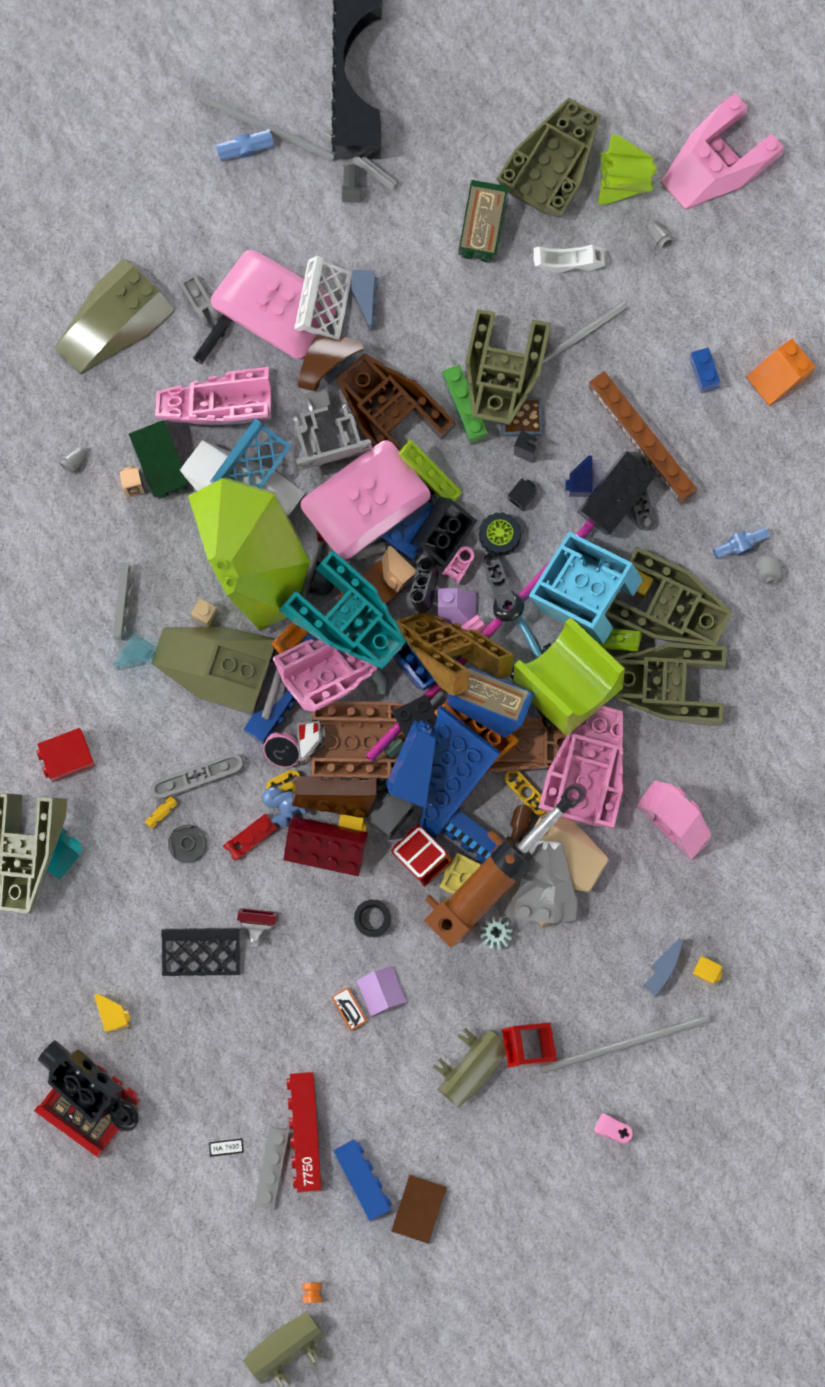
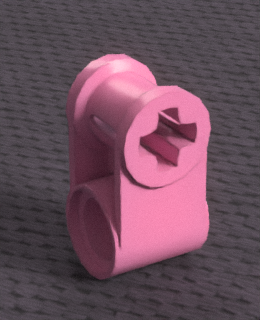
[442,547,474,584]
[594,1113,633,1144]

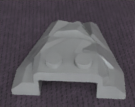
[500,838,578,923]

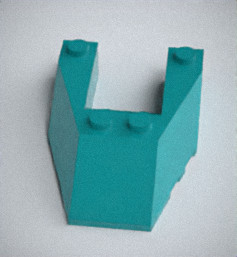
[280,550,406,669]

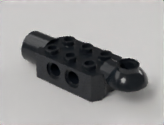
[38,1040,139,1132]

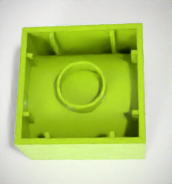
[513,618,625,736]

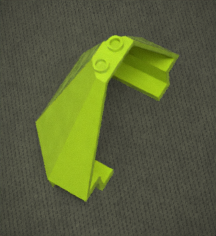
[188,477,311,631]

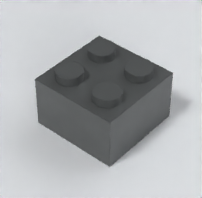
[370,793,414,840]

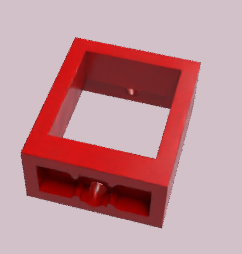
[502,1022,557,1068]

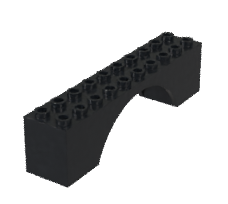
[331,0,382,159]

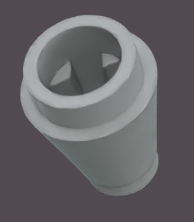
[648,221,673,249]
[60,446,87,473]

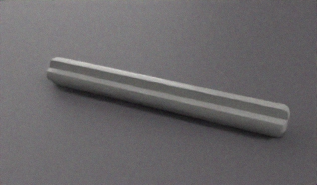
[322,129,398,190]

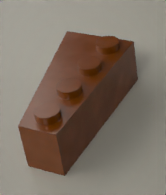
[292,776,377,818]

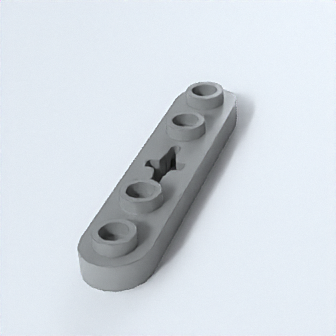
[151,753,243,799]

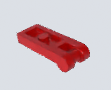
[223,813,277,861]

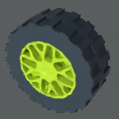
[479,512,521,556]

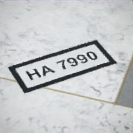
[209,1138,244,1157]

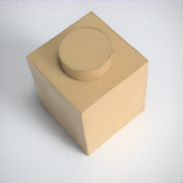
[190,598,218,627]

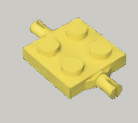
[440,853,481,894]

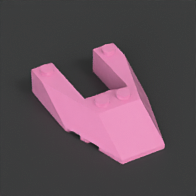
[661,93,784,210]

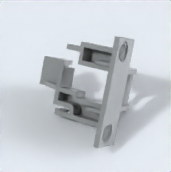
[293,388,372,471]

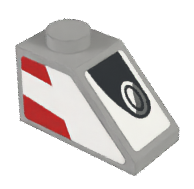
[296,721,326,765]

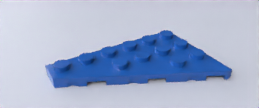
[420,706,501,839]

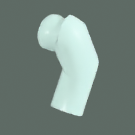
[368,670,387,696]

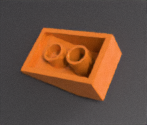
[746,338,815,406]

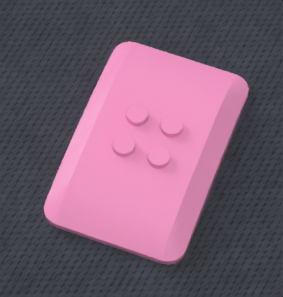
[211,250,338,359]
[301,441,430,560]

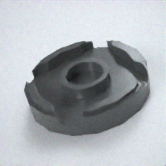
[168,825,207,863]

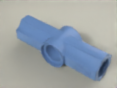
[216,130,274,162]

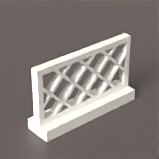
[294,256,352,340]

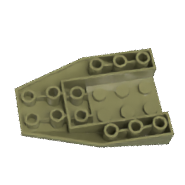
[151,627,276,716]

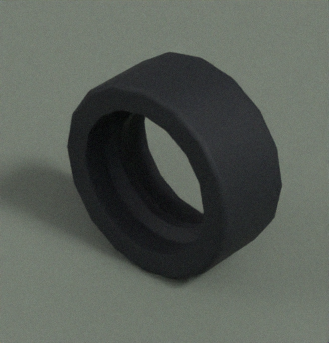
[354,899,391,937]

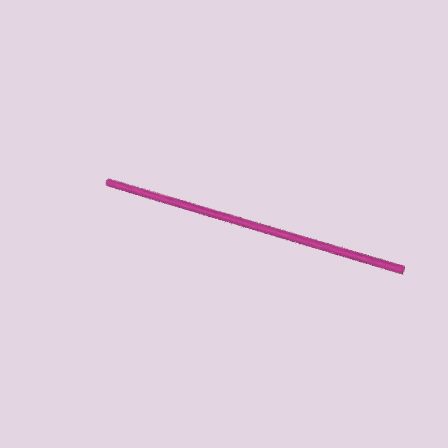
[365,521,595,762]

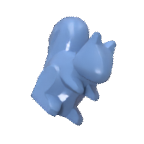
[263,787,307,827]

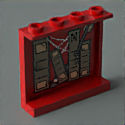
[34,1058,140,1158]

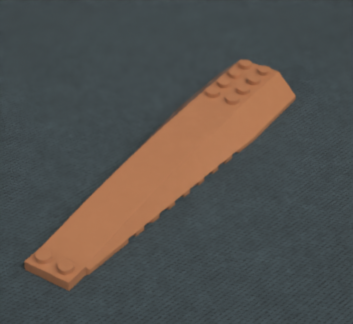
[311,701,566,779]

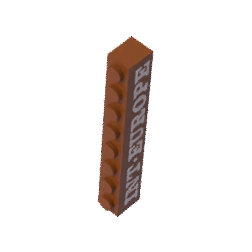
[589,371,697,505]

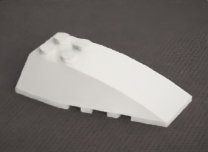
[180,440,305,516]

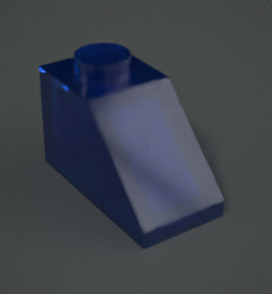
[565,455,592,497]

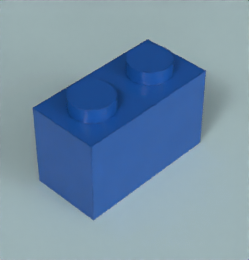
[690,347,720,393]

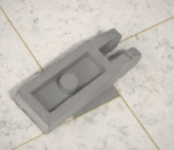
[178,273,219,327]

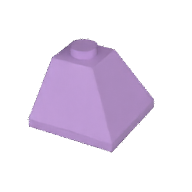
[438,588,476,626]

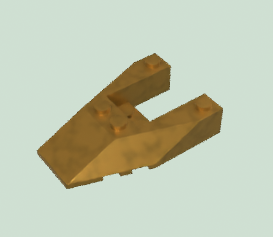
[396,612,514,695]

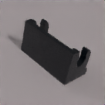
[514,429,537,463]

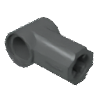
[342,164,361,202]

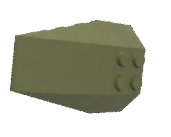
[54,259,175,374]

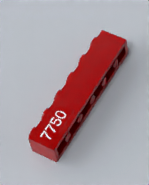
[286,1072,322,1193]

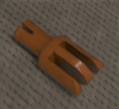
[510,805,532,842]

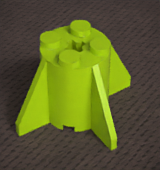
[598,134,657,205]

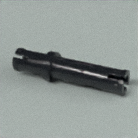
[192,314,233,365]

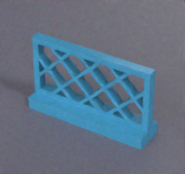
[210,418,292,488]

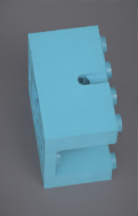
[529,532,643,644]

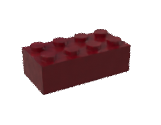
[283,816,368,877]

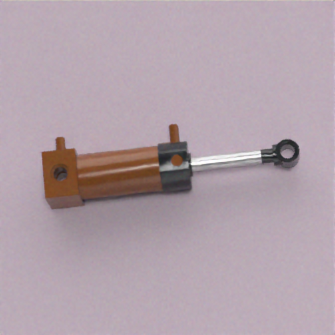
[424,783,587,948]

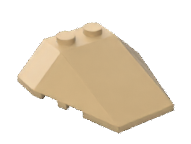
[533,812,609,893]

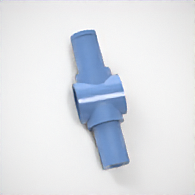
[713,527,770,559]

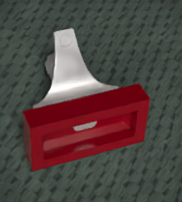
[237,908,278,947]

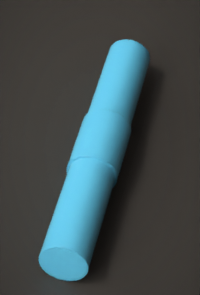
[516,617,542,659]

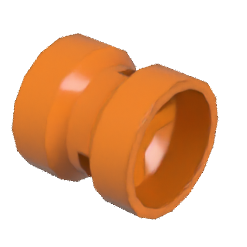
[302,1282,322,1303]

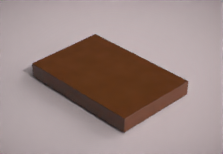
[391,1175,447,1244]

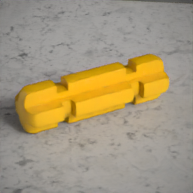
[145,796,178,829]

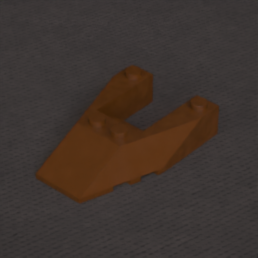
[336,354,455,452]

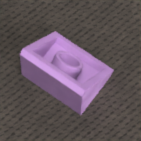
[357,966,407,1017]

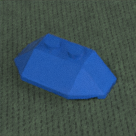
[392,642,436,691]

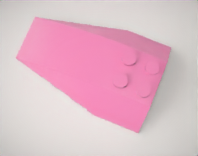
[155,367,272,425]
[273,639,402,711]
[538,706,623,828]

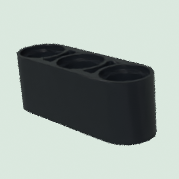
[409,557,439,613]

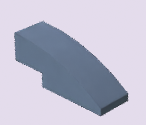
[643,938,683,997]

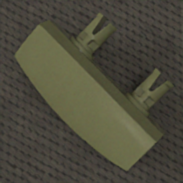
[433,1028,506,1107]
[243,1312,325,1387]

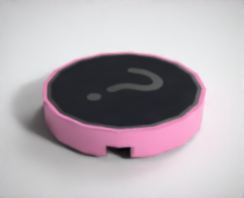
[263,732,299,768]

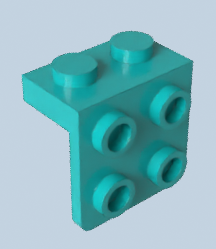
[48,828,84,879]

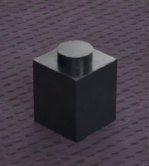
[507,478,537,511]

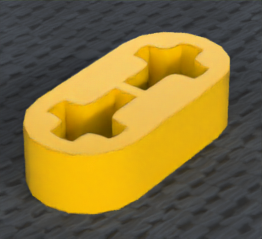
[266,770,300,793]

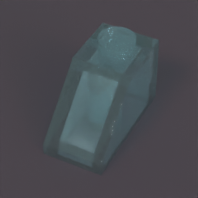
[113,633,155,670]

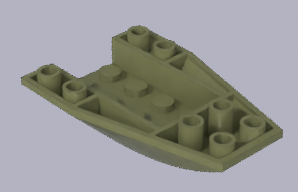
[496,97,601,216]

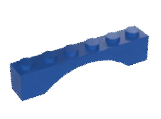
[244,635,316,744]

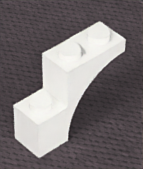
[534,244,605,273]

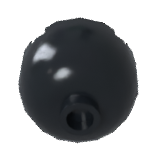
[309,556,335,595]

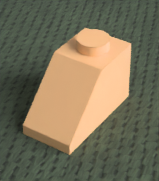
[120,466,145,498]
[382,546,416,593]

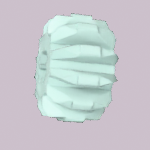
[480,917,513,950]

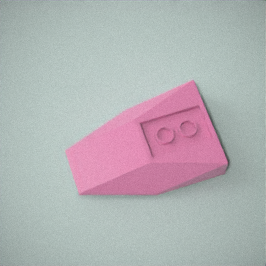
[636,781,711,860]

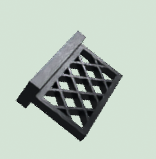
[161,928,240,976]

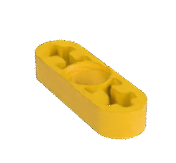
[505,770,546,816]

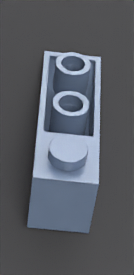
[351,270,379,331]

